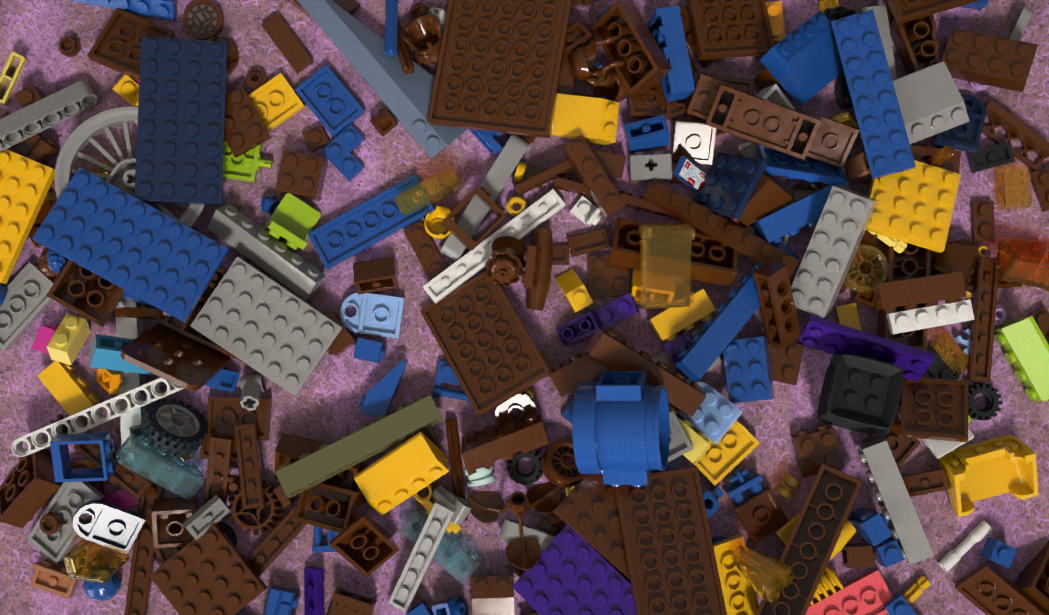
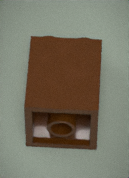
[731,173,793,226]

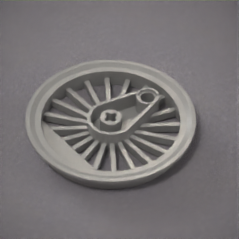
[54,106,205,228]

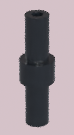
[824,7,856,19]

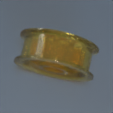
[843,245,889,292]

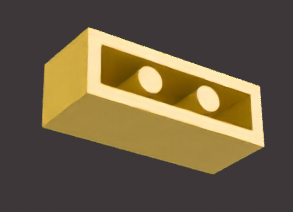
[648,289,716,342]
[37,361,101,423]

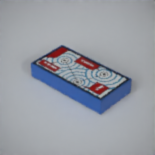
[672,156,708,193]

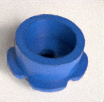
[261,195,280,215]

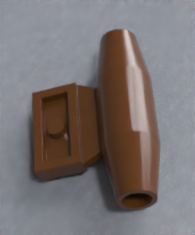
[521,227,553,311]

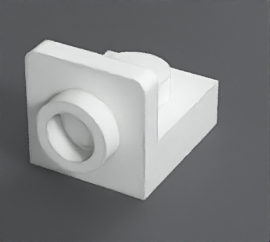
[569,196,602,227]

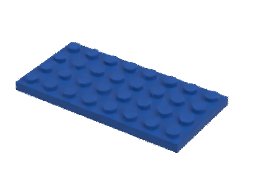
[32,167,230,323]

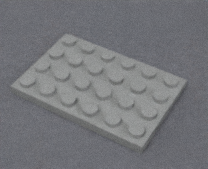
[190,257,343,396]

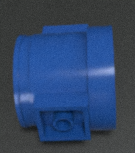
[572,371,670,487]

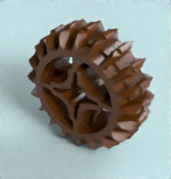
[227,479,284,536]

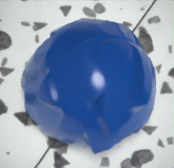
[83,565,121,601]

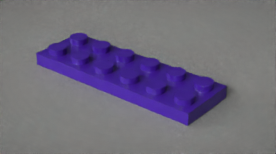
[797,315,935,381]

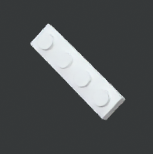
[886,299,975,335]

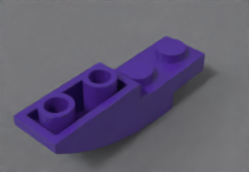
[556,293,640,347]

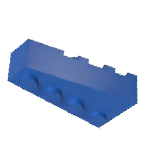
[647,5,696,102]

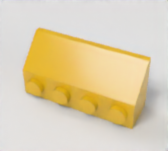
[354,432,449,515]

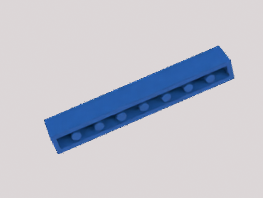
[674,242,799,381]

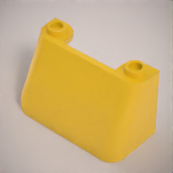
[939,435,1038,517]

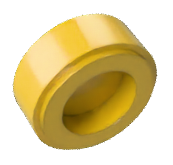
[514,162,527,183]

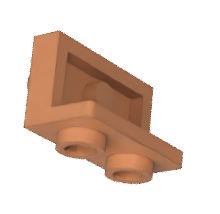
[30,559,81,599]

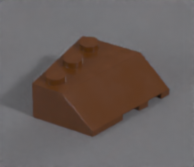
[0,448,60,528]

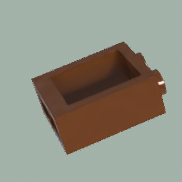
[441,186,507,251]

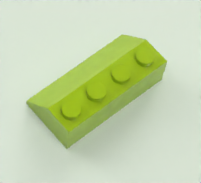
[994,316,1049,402]

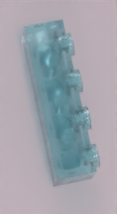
[116,433,205,501]
[399,509,480,584]

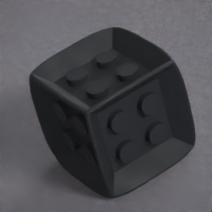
[817,353,903,435]

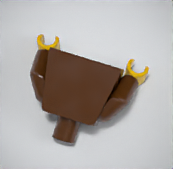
[931,239,988,301]

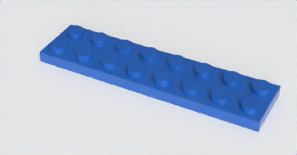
[831,9,916,180]

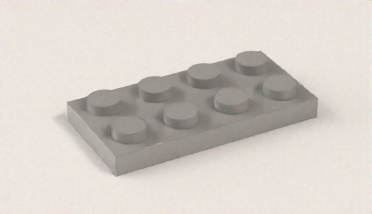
[0,262,54,351]
[27,481,105,564]

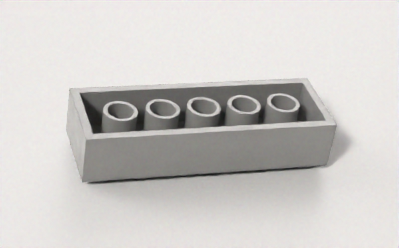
[791,185,878,319]

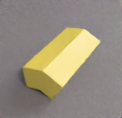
[0,52,27,105]

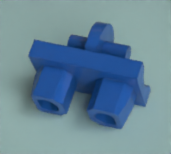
[722,467,763,505]

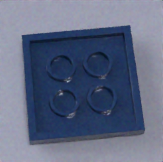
[694,152,768,220]

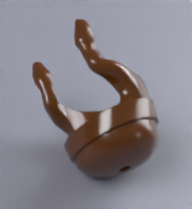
[570,36,625,80]
[576,68,629,102]

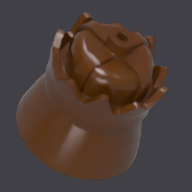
[401,14,443,66]
[485,236,528,288]

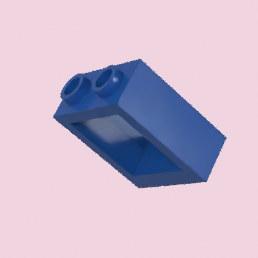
[50,432,116,482]

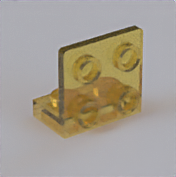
[63,539,130,583]

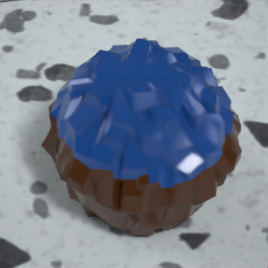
[38,248,69,278]

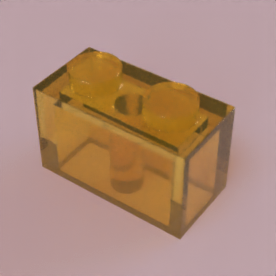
[995,166,1032,211]

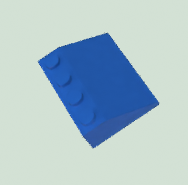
[760,11,843,107]

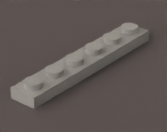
[388,499,456,613]

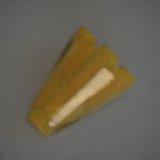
[731,545,794,604]

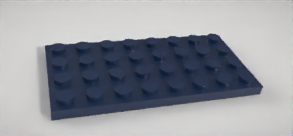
[135,36,228,205]

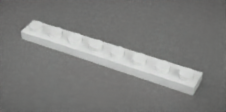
[423,189,566,304]

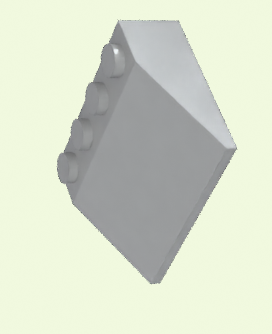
[892,61,969,144]

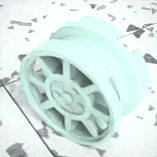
[464,466,496,487]

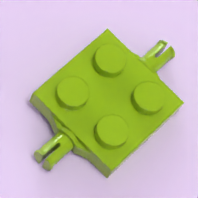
[223,141,273,183]

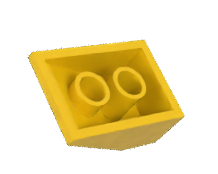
[551,94,619,146]

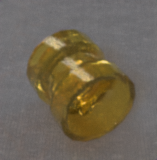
[773,472,802,501]

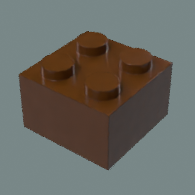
[275,150,328,201]

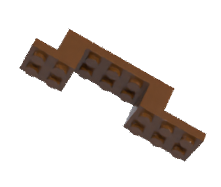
[687,73,859,168]

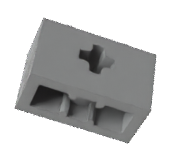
[628,151,672,183]

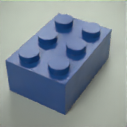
[723,336,775,403]

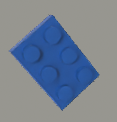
[295,65,366,138]

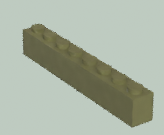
[275,395,442,498]

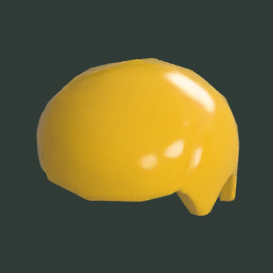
[424,206,456,239]

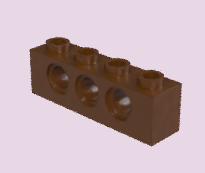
[753,261,801,349]

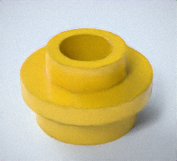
[506,196,527,216]

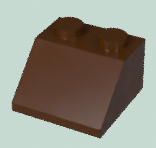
[151,496,198,548]

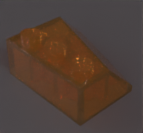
[996,236,1049,291]

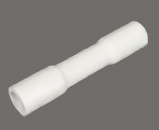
[938,521,992,572]

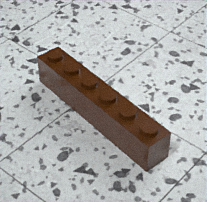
[585,328,706,417]

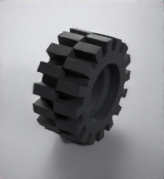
[968,383,1002,420]
[507,450,543,485]

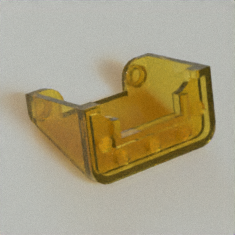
[637,223,695,309]

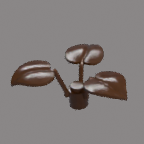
[467,483,562,571]

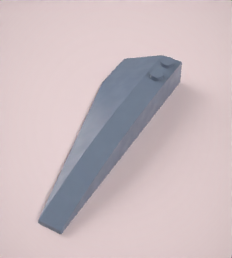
[297,0,467,160]

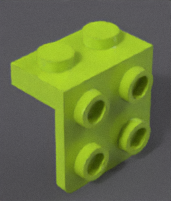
[265,193,321,250]

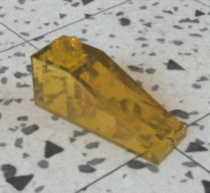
[394,167,462,216]

